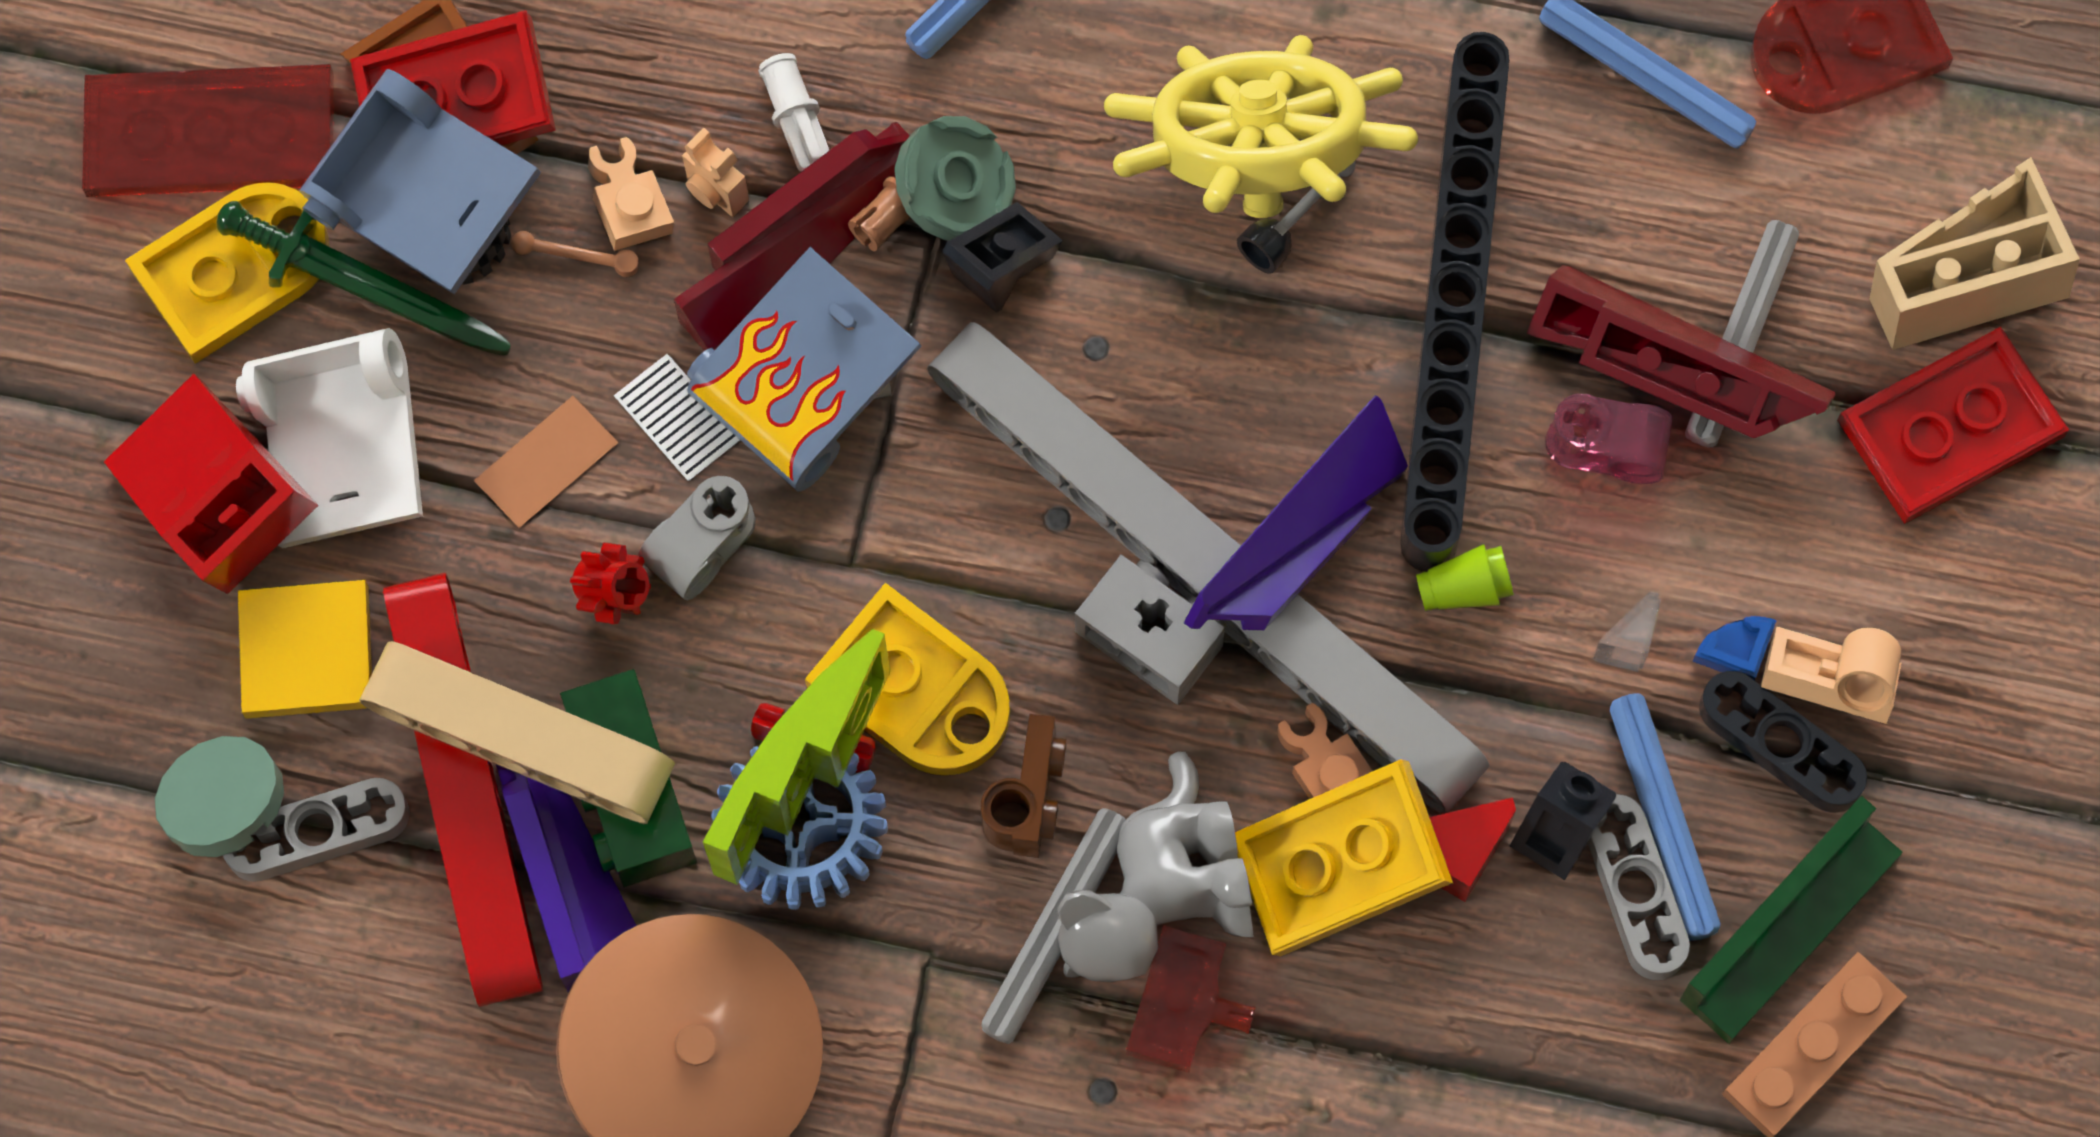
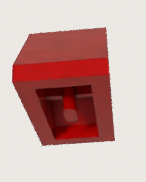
[1429,797,1516,902]

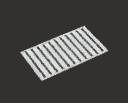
[614,354,740,481]

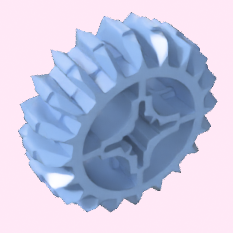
[711,746,888,910]

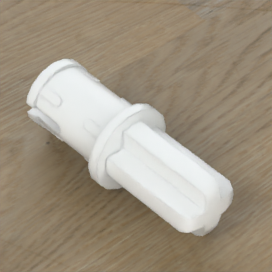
[758,53,829,172]

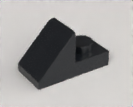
[942,202,1063,313]

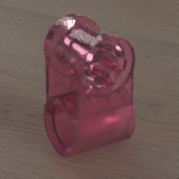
[1545,394,1673,484]

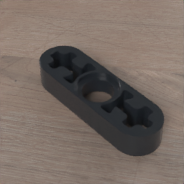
[1699,671,1867,813]

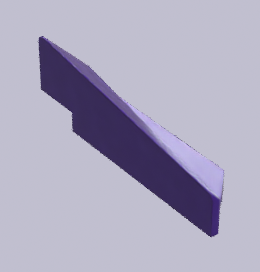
[1184,395,1408,631]
[496,764,637,993]

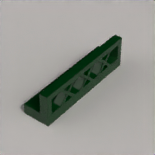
[1680,795,1903,1044]

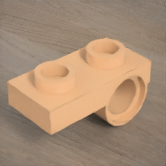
[1761,627,1901,724]

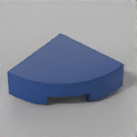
[1692,616,1777,681]

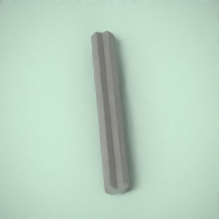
[1685,220,1799,448]
[982,808,1126,1044]

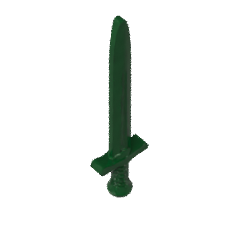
[216,201,511,356]

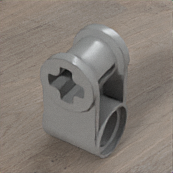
[638,476,756,601]

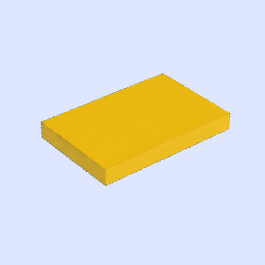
[1235,759,1453,957]

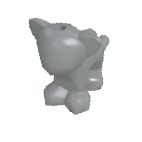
[1057,751,1254,982]

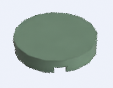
[895,116,1016,240]
[155,736,284,857]

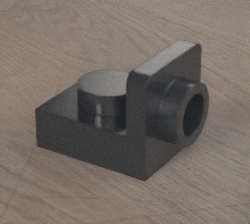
[1510,762,1616,880]

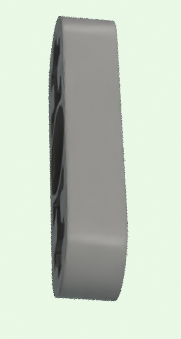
[223,778,410,882]
[1588,794,1690,980]

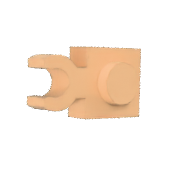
[682,128,749,217]
[588,137,674,251]

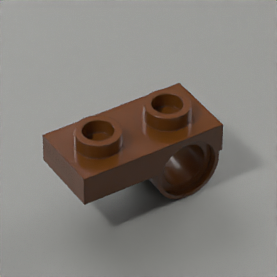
[981,714,1067,858]

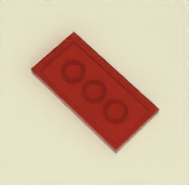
[82,64,334,197]

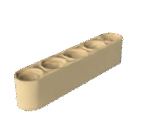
[359,641,675,824]

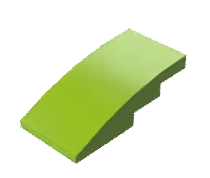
[703,629,890,885]

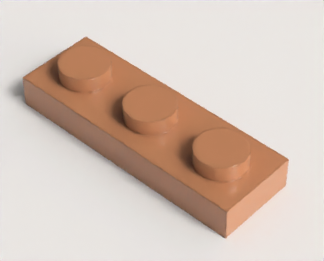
[1722,952,1907,1137]

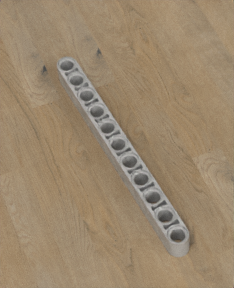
[927,322,1490,814]

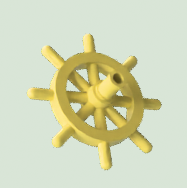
[1104,35,1418,218]

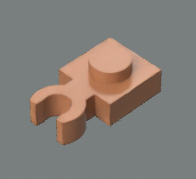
[1277,703,1373,799]

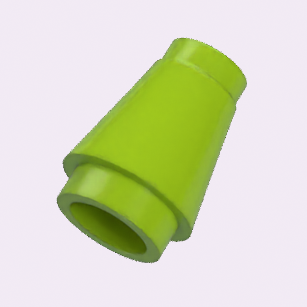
[1416,544,1514,611]

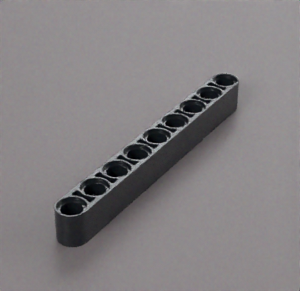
[1400,32,1510,572]

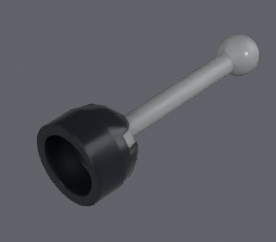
[1237,161,1356,274]

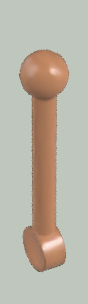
[511,231,639,277]

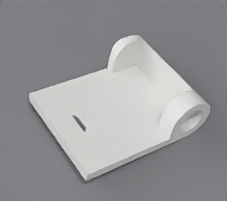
[236,328,423,548]

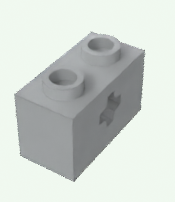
[1075,555,1225,705]

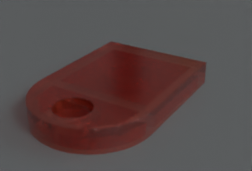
[1750,0,1953,114]

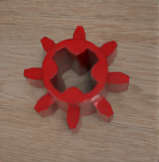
[570,542,651,624]

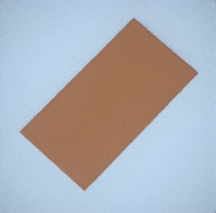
[474,396,618,528]

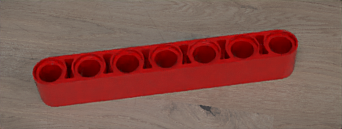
[383,572,543,1007]

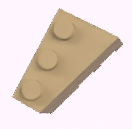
[1869,157,2080,350]

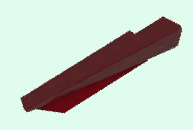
[674,122,909,351]
[1527,265,1835,438]

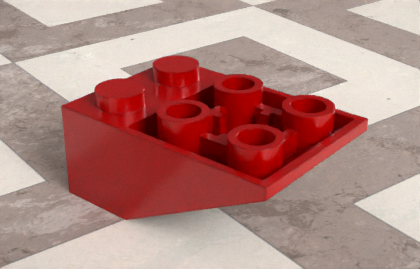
[104,374,319,594]

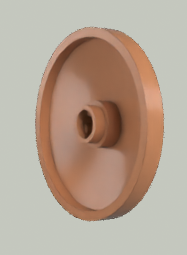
[556,914,823,1137]

